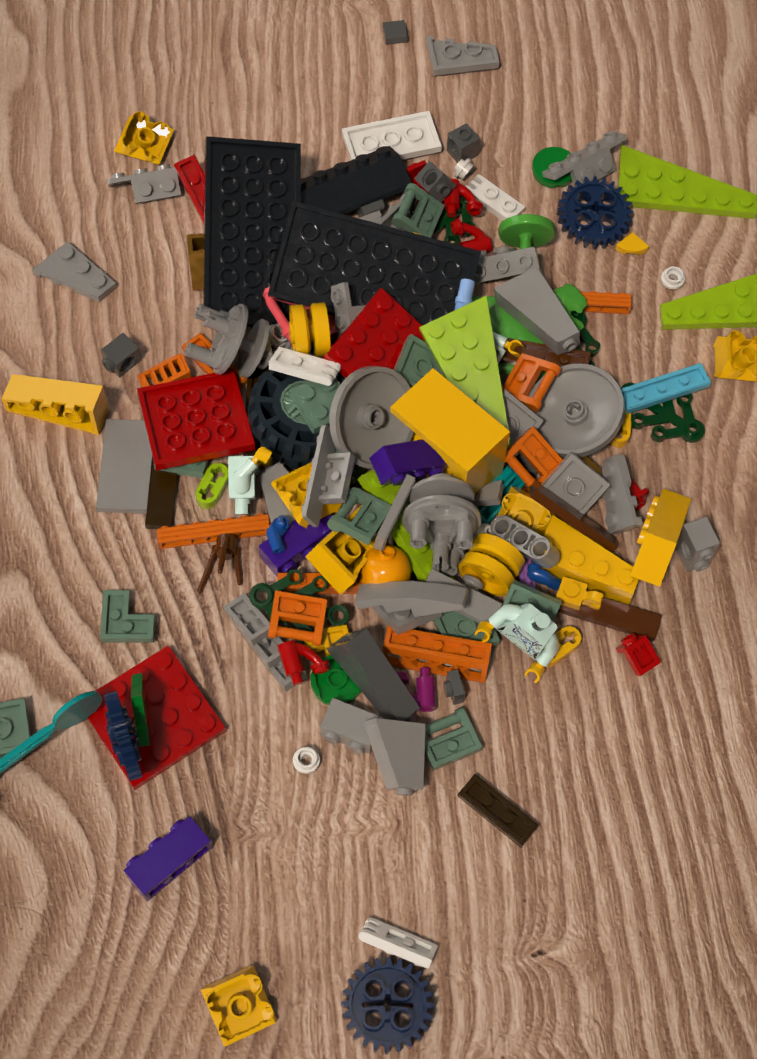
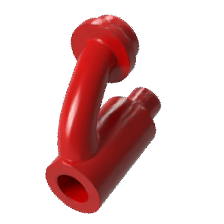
[443,179,484,218]
[451,218,492,253]
[277,640,330,686]

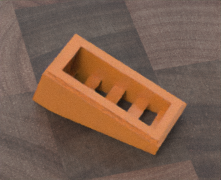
[137,353,191,387]

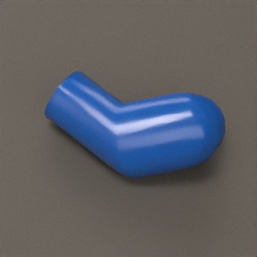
[266,515,290,554]
[527,563,562,591]

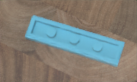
[621,363,711,415]

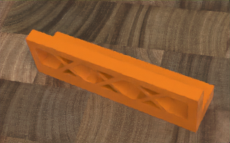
[383,625,492,683]

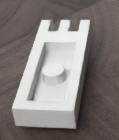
[466,174,525,221]
[269,347,341,386]
[358,917,438,969]

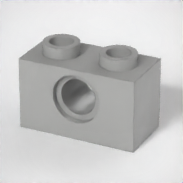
[675,517,720,572]

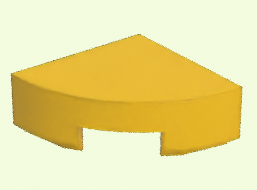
[615,232,649,255]

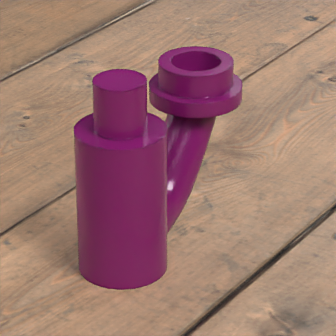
[396,667,436,712]

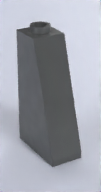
[326,628,420,722]

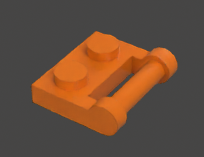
[502,353,562,412]
[504,426,563,492]
[267,590,327,647]

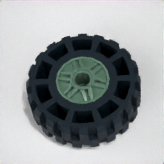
[247,370,345,469]

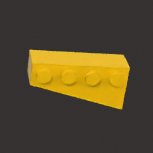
[2,374,109,435]
[630,488,692,587]
[305,505,380,595]
[541,514,639,605]

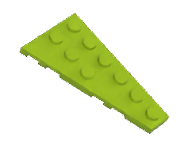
[659,274,757,330]

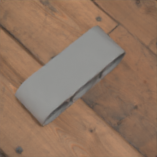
[490,515,560,568]

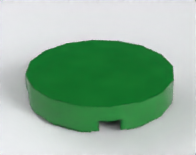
[532,147,572,188]
[310,655,361,705]

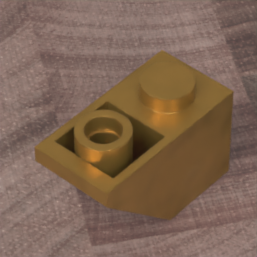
[187,233,204,291]

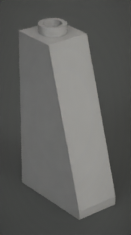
[494,267,580,355]

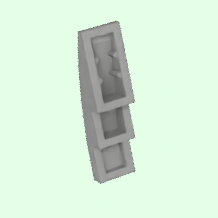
[355,581,468,617]
[223,593,307,692]

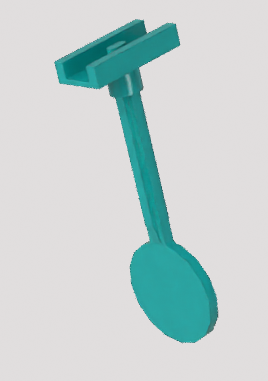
[0,691,103,774]

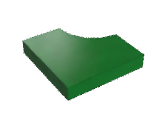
[131,673,150,747]

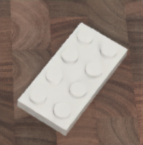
[342,111,442,160]

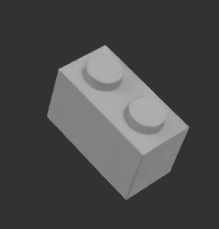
[320,698,383,754]

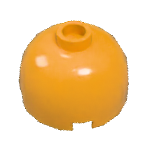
[359,544,411,584]

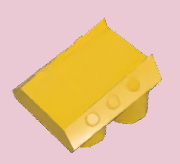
[114,111,174,165]
[713,330,757,382]
[271,462,343,529]
[497,486,554,544]
[201,965,277,1046]

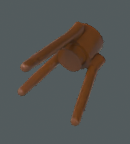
[197,534,242,594]

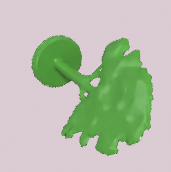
[472,214,587,387]

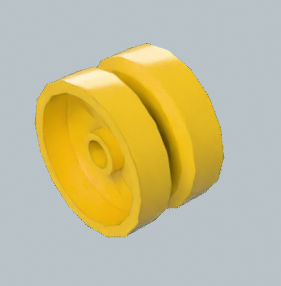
[289,302,331,357]
[458,533,525,596]

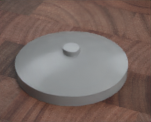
[528,364,625,458]
[329,366,413,469]

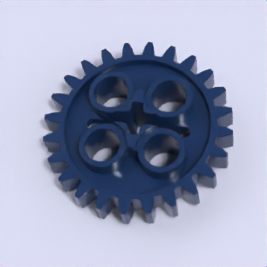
[556,176,633,250]
[104,691,142,781]
[341,957,435,1055]

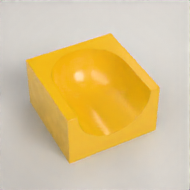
[390,368,510,495]

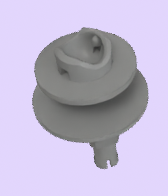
[184,303,274,378]
[402,473,481,571]

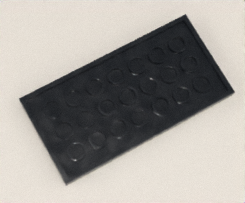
[203,136,301,327]
[268,201,481,326]

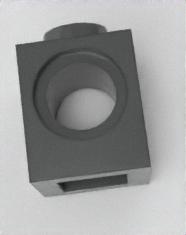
[446,123,480,163]
[414,161,456,203]
[101,333,142,378]

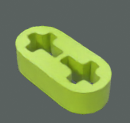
[195,463,229,509]

